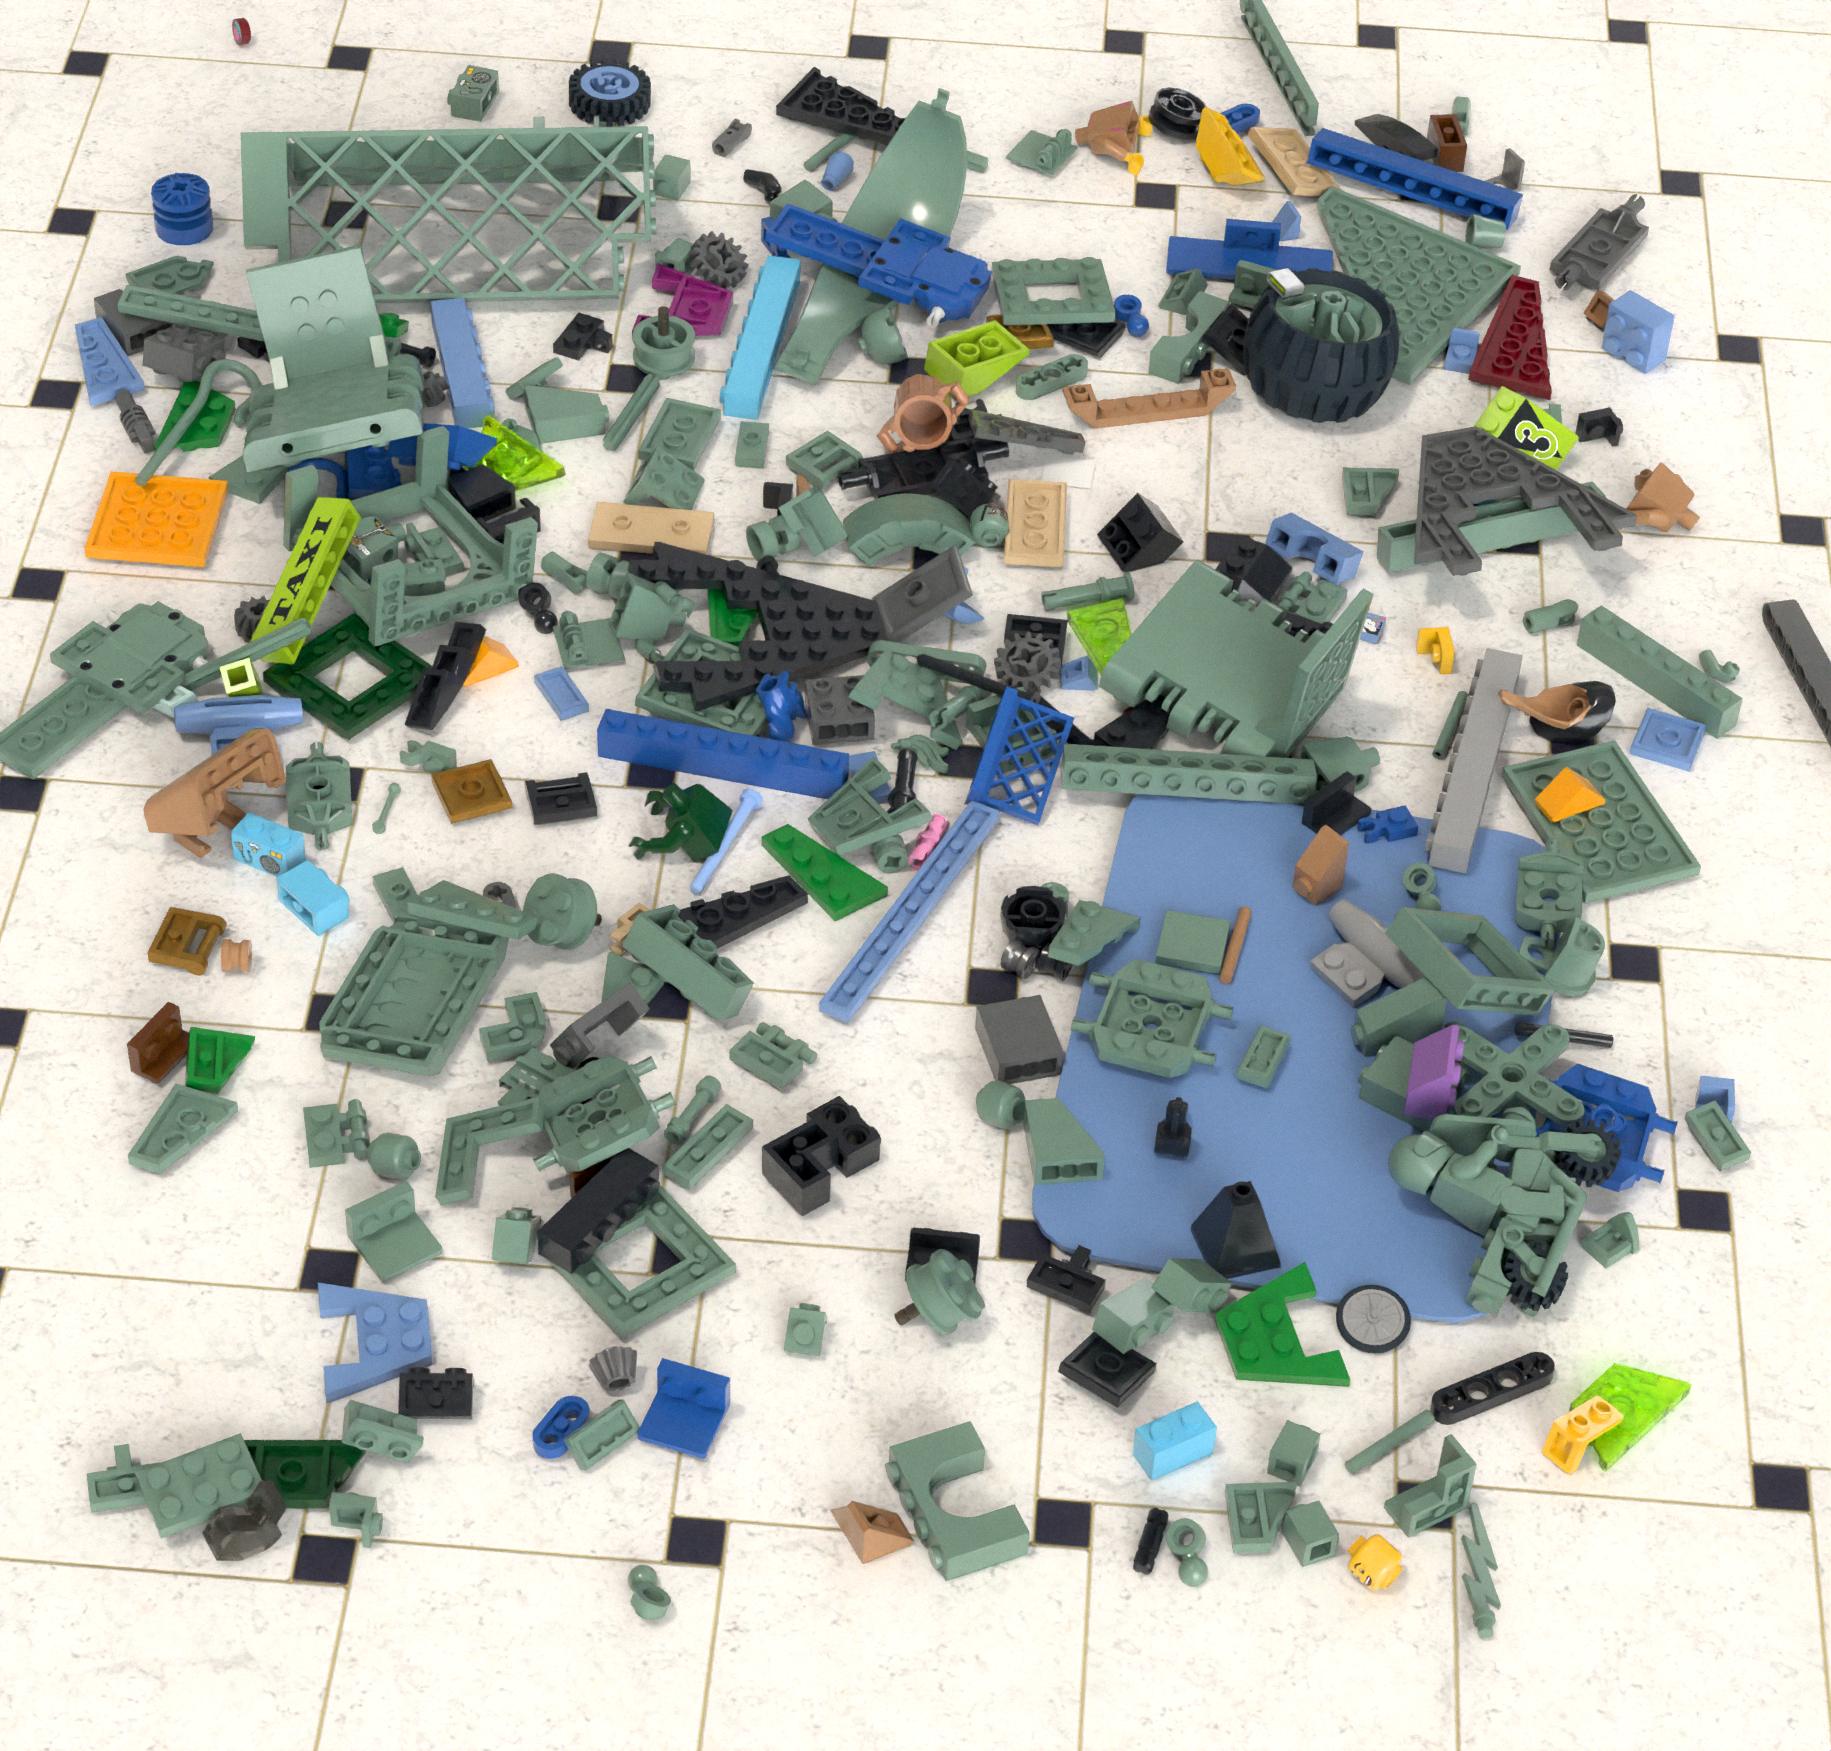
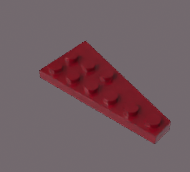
[1468,275,1552,400]

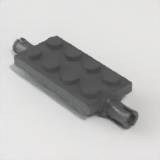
[1549,194,1649,291]

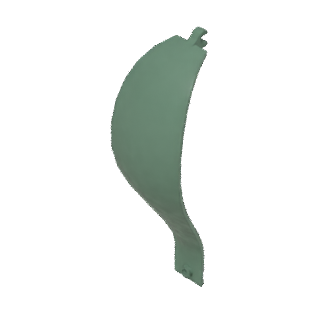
[774,88,967,385]

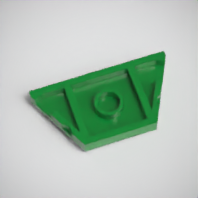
[154,380,236,452]

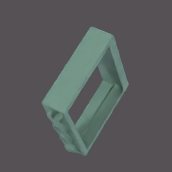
[1385,907,1555,1016]

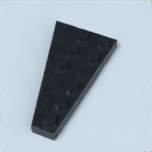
[776,67,906,145]

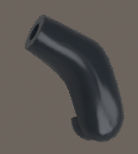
[743,169,782,202]

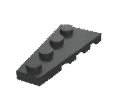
[968,409,1086,454]

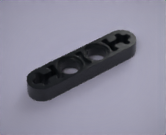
[1430,1352,1555,1425]

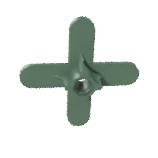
[1454,1024,1584,1126]

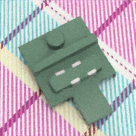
[498,1047,575,1106]

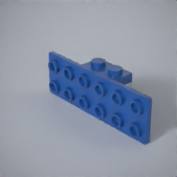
[1166,218,1333,281]

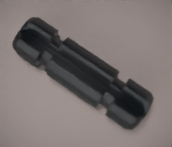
[1133,1508,1169,1575]

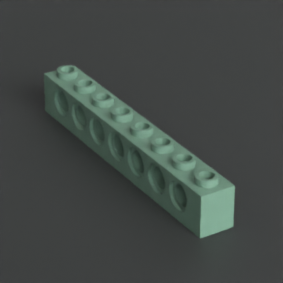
[1061,744,1317,804]

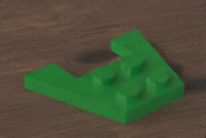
[1215,1261,1350,1387]

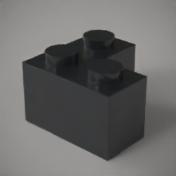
[762,1116,838,1216]

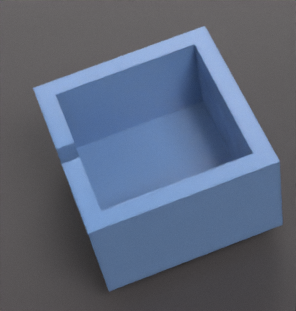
[1601,290,1675,374]

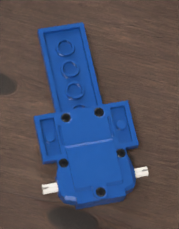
[764,203,992,327]

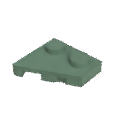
[1342,467,1399,515]
[601,952,664,1005]
[1225,1482,1297,1553]

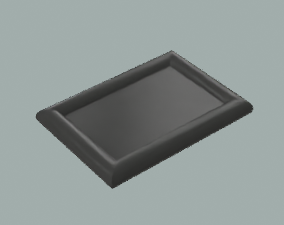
[872,545,973,643]

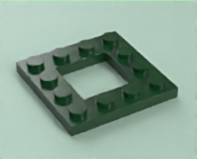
[263,613,432,740]

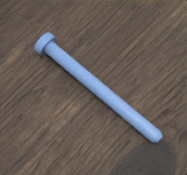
[690,788,763,894]

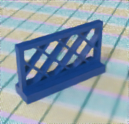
[964,686,1074,826]

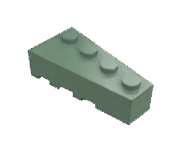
[622,904,754,1021]

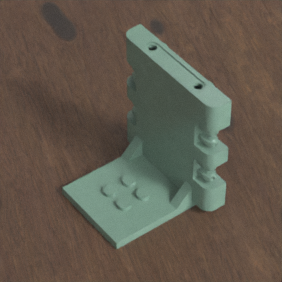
[243,245,424,472]
[1098,559,1374,758]

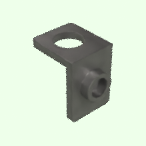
[1485,148,1525,192]

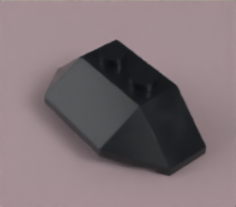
[1215,535,1293,607]

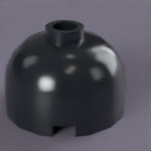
[1000,886,1066,950]

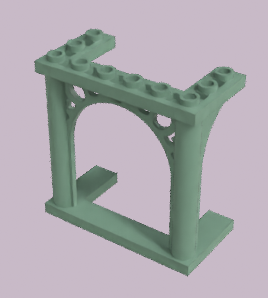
[283,426,538,647]

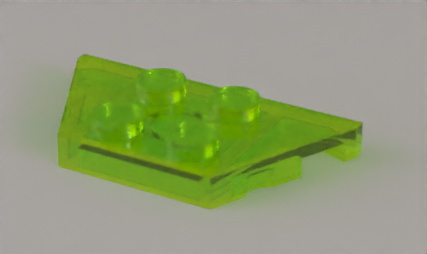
[465,415,566,491]
[1569,1363,1691,1472]

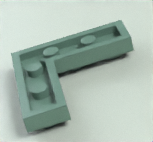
[435,1096,545,1205]

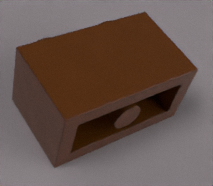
[1427,114,1467,172]

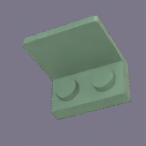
[623,446,705,510]
[345,1180,442,1282]

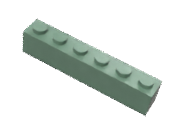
[1577,605,1743,739]

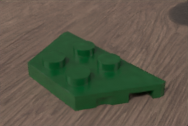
[244,1440,366,1509]

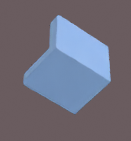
[1695,1076,1735,1123]

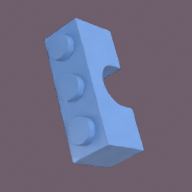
[1265,512,1364,585]

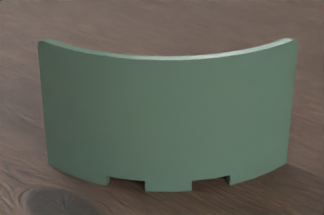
[843,494,975,566]

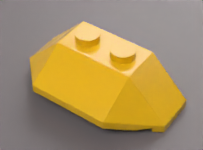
[1195,107,1266,186]

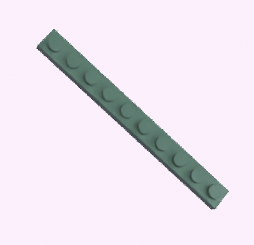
[117,285,402,357]

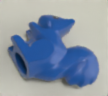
[756,671,807,743]

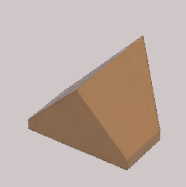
[830,1501,914,1564]

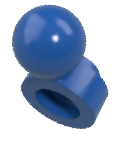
[1114,295,1149,337]

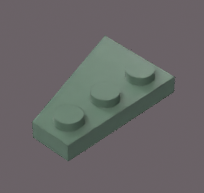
[128,1083,238,1174]

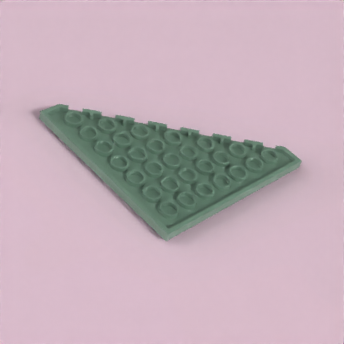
[1317,186,1521,385]

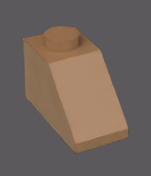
[1293,825,1349,905]

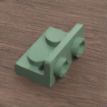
[1228,260,1277,309]
[404,523,464,577]
[404,559,446,596]
[342,1400,424,1463]

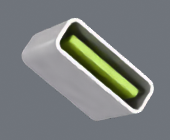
[1266,268,1304,298]

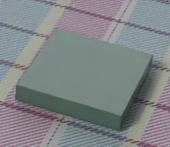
[1155,910,1231,975]

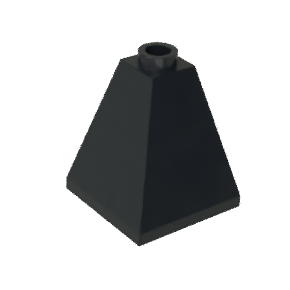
[1190,1181,1280,1279]

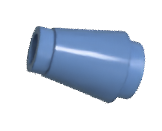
[821,151,854,191]

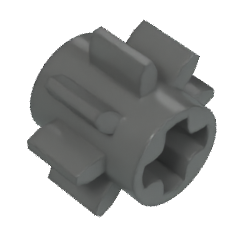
[421,371,449,407]

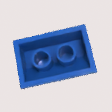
[387,423,497,471]

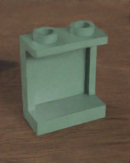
[966,687,1057,773]

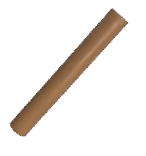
[1219,907,1252,984]

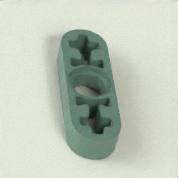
[1015,354,1088,400]

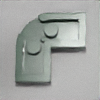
[479,992,546,1061]

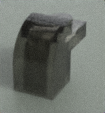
[202,1481,287,1561]

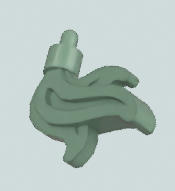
[891,735,949,774]

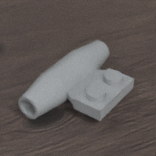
[1310,899,1425,1008]

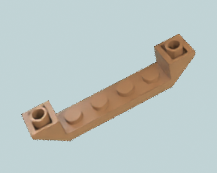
[1062,368,1236,429]

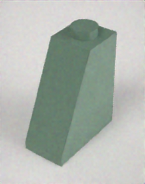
[524,385,609,444]
[1351,976,1447,1057]
[1023,1098,1105,1185]

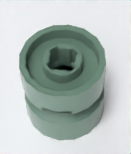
[746,515,801,561]
[586,552,629,599]

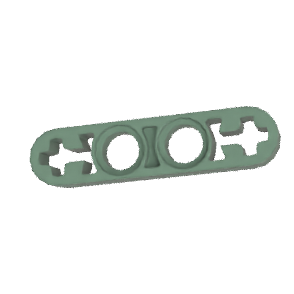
[867,640,987,684]

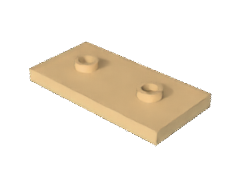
[1248,127,1341,196]
[1004,479,1067,567]
[588,502,714,555]

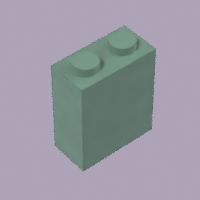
[1358,1036,1466,1132]

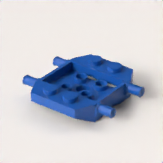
[1535,1063,1678,1192]

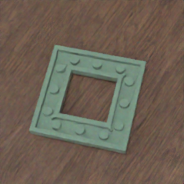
[991,257,1115,325]
[635,628,797,736]
[550,1185,736,1339]

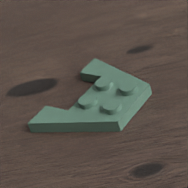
[848,650,963,750]
[808,757,934,856]

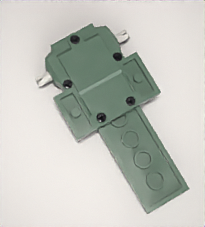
[0,601,209,779]

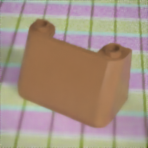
[144,728,287,836]

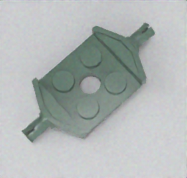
[286,742,353,850]
[1515,837,1584,948]

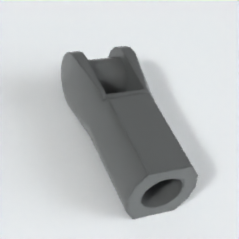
[712,119,752,157]

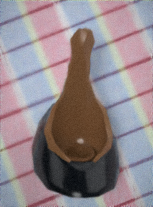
[1498,681,1616,744]

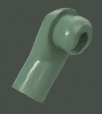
[1699,650,1740,683]

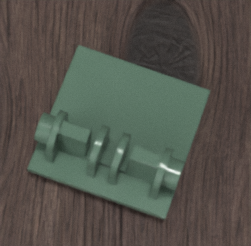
[1006,129,1078,176]
[553,611,625,669]

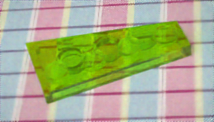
[1067,598,1132,698]

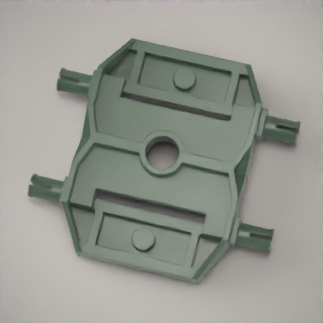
[1071,958,1234,1078]
[533,1055,677,1173]

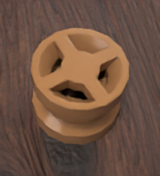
[221,939,252,972]

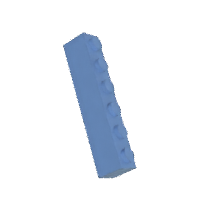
[430,298,495,428]

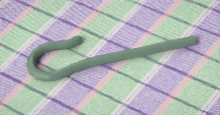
[135,359,262,486]

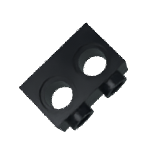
[806,1096,881,1178]

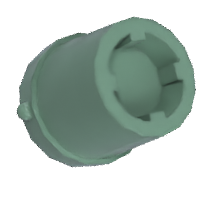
[1465,214,1506,249]

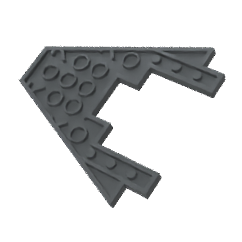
[1414,426,1637,576]

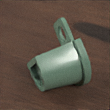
[1518,917,1605,996]

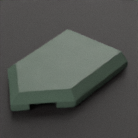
[125,256,214,295]

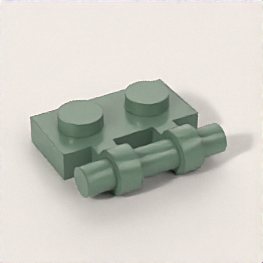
[1277,571,1348,624]
[729,1022,817,1090]
[303,1099,370,1168]

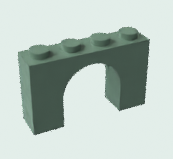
[885,1421,1030,1581]

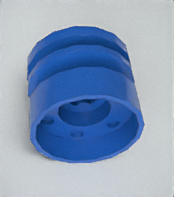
[151,173,213,245]

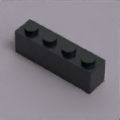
[537,1148,660,1274]

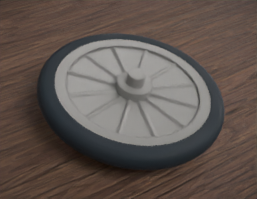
[1336,1285,1411,1353]

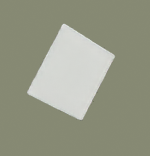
[1041,454,1096,489]

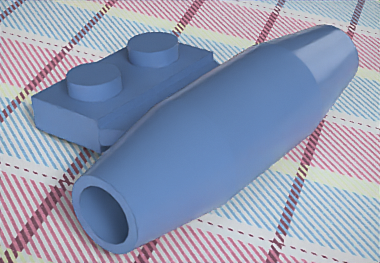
[174,695,303,755]

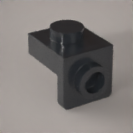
[763,482,793,516]

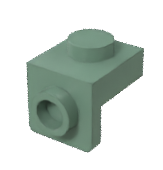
[784,1303,828,1356]
[329,1492,383,1548]

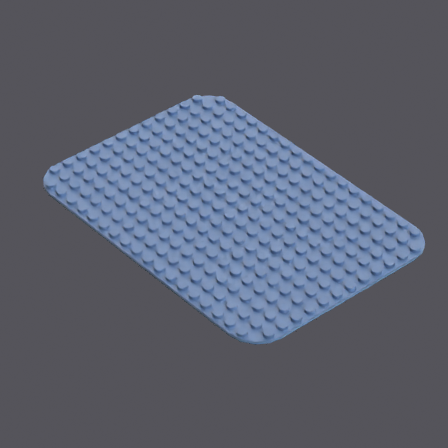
[1032,794,1561,1324]

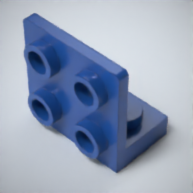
[638,1358,730,1459]

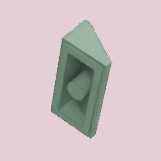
[1158,269,1208,315]

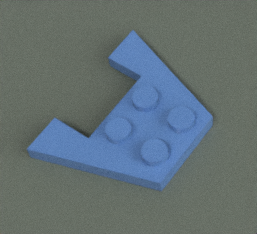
[318,1282,433,1404]

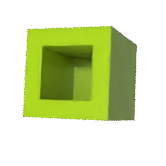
[219,658,264,697]

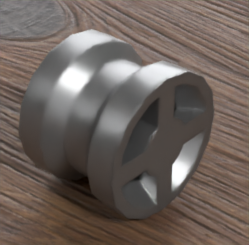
[1000,939,1040,979]

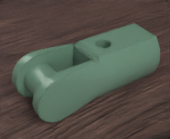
[1452,96,1471,135]
[541,551,588,594]
[1523,599,1578,634]

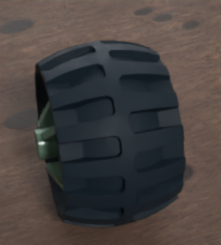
[1243,268,1399,423]

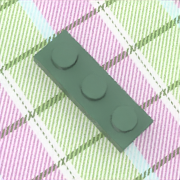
[662,1104,753,1190]

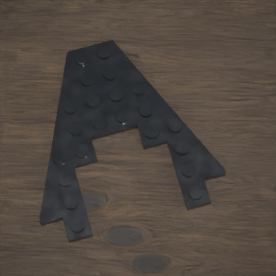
[628,542,888,711]

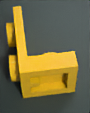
[1541,1396,1624,1475]

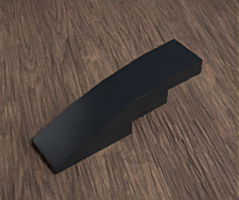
[1354,114,1438,161]
[404,622,487,730]

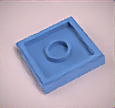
[1629,708,1707,772]

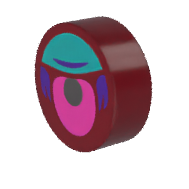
[232,18,251,45]

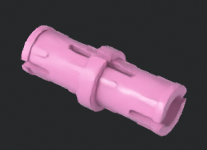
[908,814,950,871]

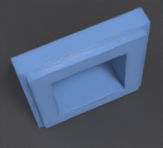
[1272,201,1301,242]
[1060,655,1098,691]

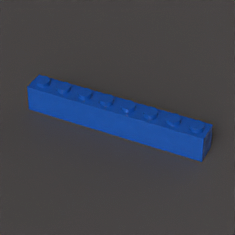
[1307,128,1524,230]
[597,709,849,799]

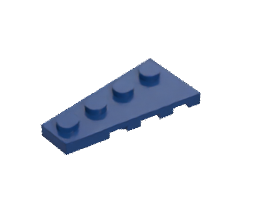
[345,445,402,498]

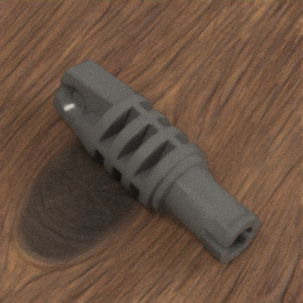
[115,390,156,453]

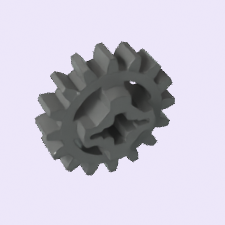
[688,231,749,289]
[994,632,1061,693]

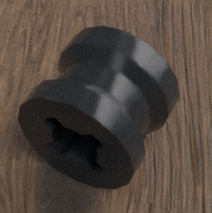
[1037,941,1073,981]

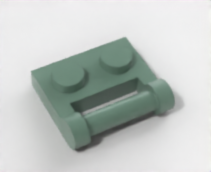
[786,431,864,490]

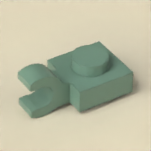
[399,740,457,774]

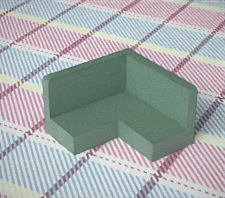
[778,485,848,557]
[1384,1434,1477,1537]

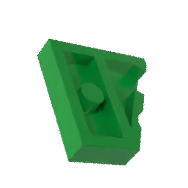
[185,1027,255,1093]

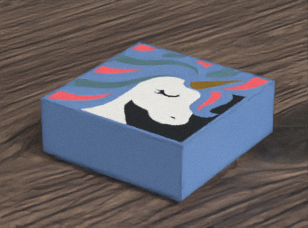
[1360,613,1386,644]

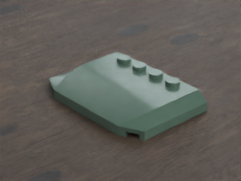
[319,912,509,1076]

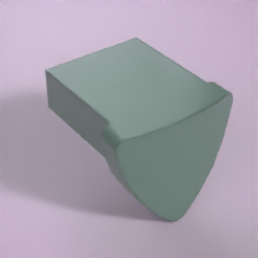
[1581,1212,1639,1269]

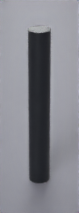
[1515,1022,1614,1048]

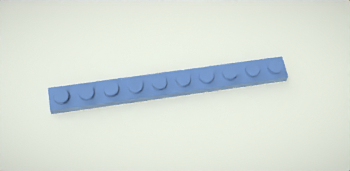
[819,800,1000,1023]

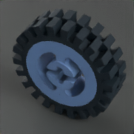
[569,59,651,127]

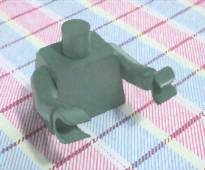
[608,573,695,669]

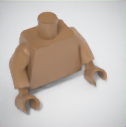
[1618,462,1700,532]

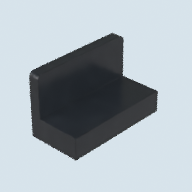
[1302,771,1371,836]

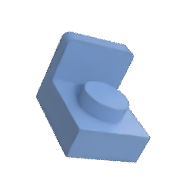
[1444,328,1480,374]

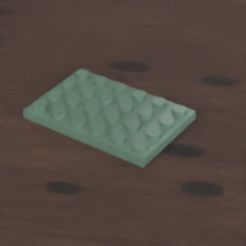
[1501,740,1701,903]

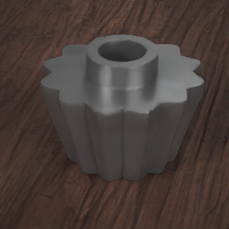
[589,1346,637,1391]

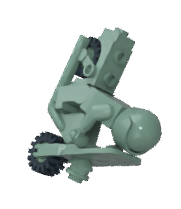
[1388,1107,1621,1317]

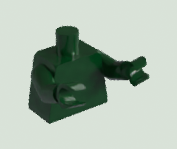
[628,783,733,863]

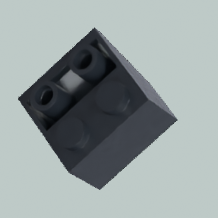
[1097,492,1184,573]

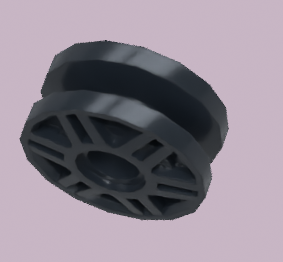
[1148,87,1207,140]

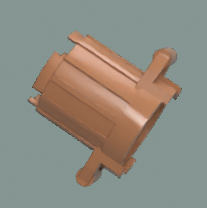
[876,374,970,453]

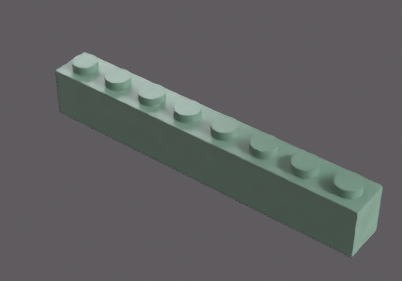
[1377,481,1606,573]

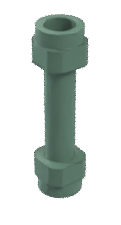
[664,1075,721,1145]

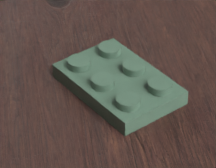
[638,398,721,470]
[135,1433,267,1539]

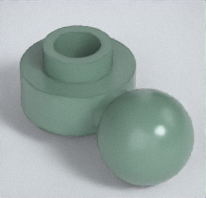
[1403,862,1441,911]
[1166,1518,1208,1587]
[628,1565,671,1620]

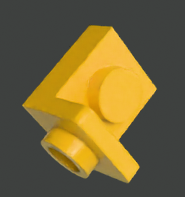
[1416,627,1455,674]

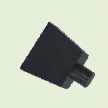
[448,465,516,521]

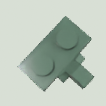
[87,1444,161,1513]

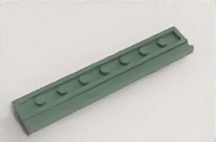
[1240,0,1319,136]

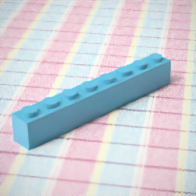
[719,255,801,420]

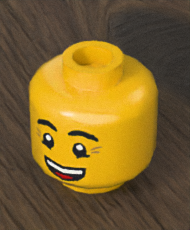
[1347,1534,1404,1590]

